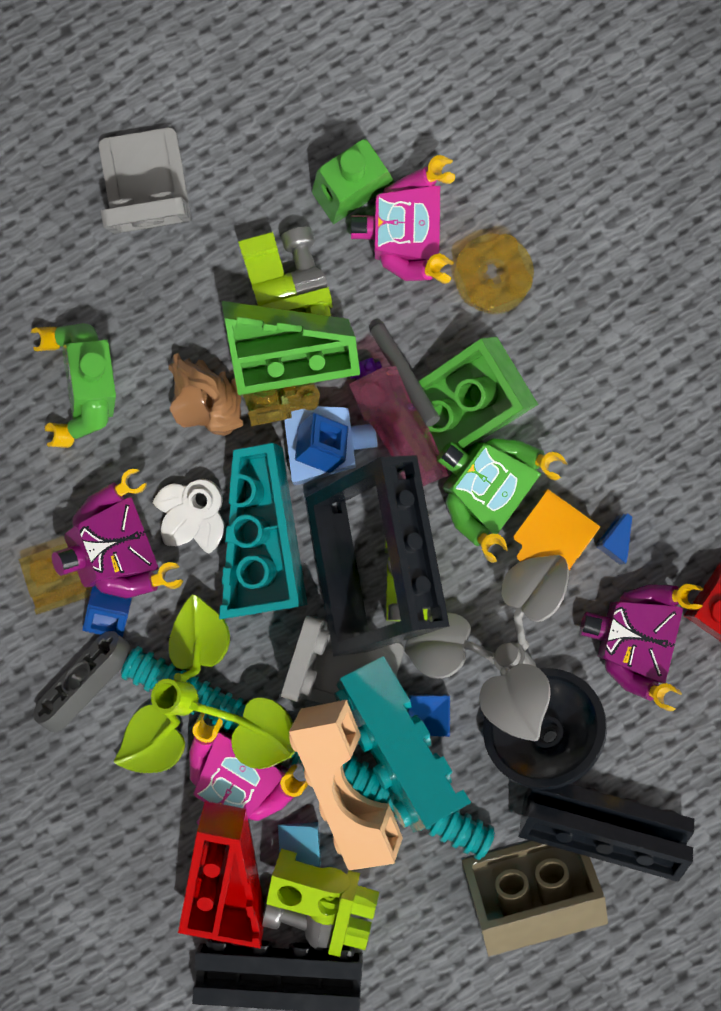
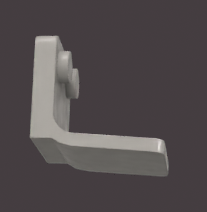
[99,128,192,234]
[281,616,404,704]

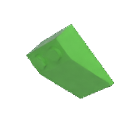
[387,337,539,471]

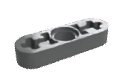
[33,631,132,733]

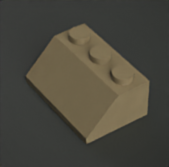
[462,841,608,957]

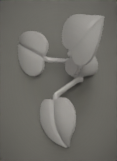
[405,555,569,741]

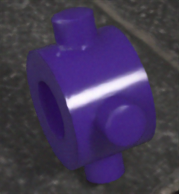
[350,358,382,382]

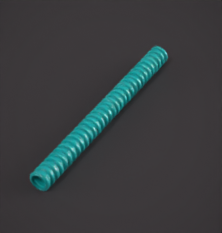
[121,646,495,860]

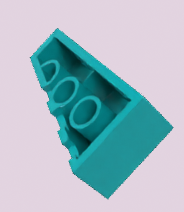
[219,443,308,620]
[334,656,471,833]

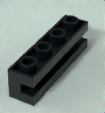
[518,784,695,882]
[192,939,363,1011]

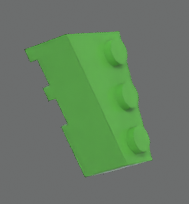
[222,301,360,395]

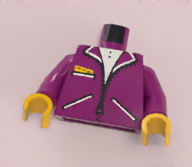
[52,469,183,599]
[580,584,703,711]

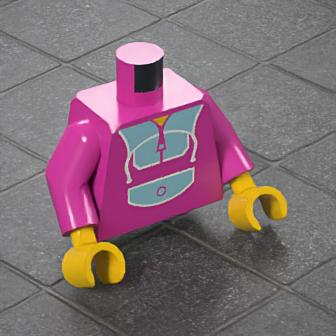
[351,155,455,284]
[189,712,308,825]

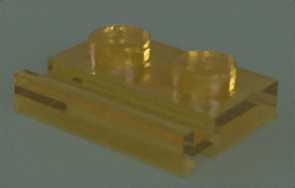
[18,543,92,615]

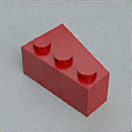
[178,801,265,949]

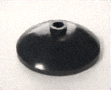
[483,668,607,790]

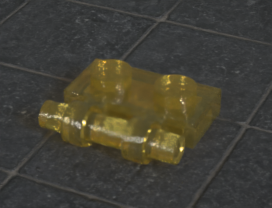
[241,383,320,426]

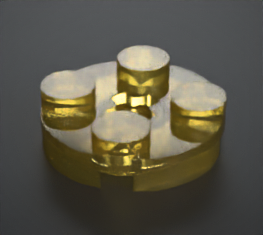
[454,234,534,314]

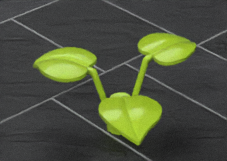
[114,595,295,773]

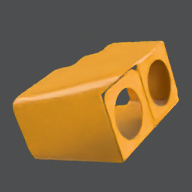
[514,489,600,570]

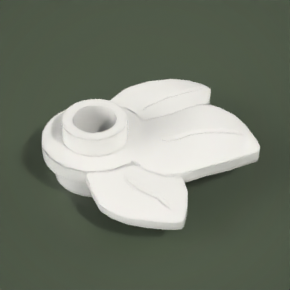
[153,479,225,553]

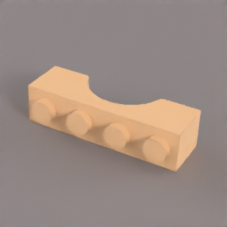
[289,700,403,870]

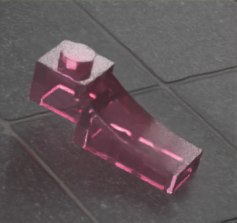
[349,366,449,487]

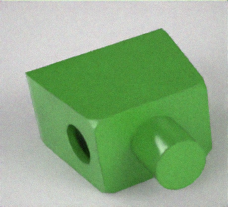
[312,139,394,225]

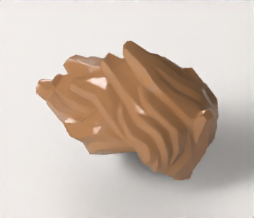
[169,353,243,436]

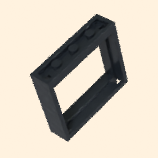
[306,455,450,657]

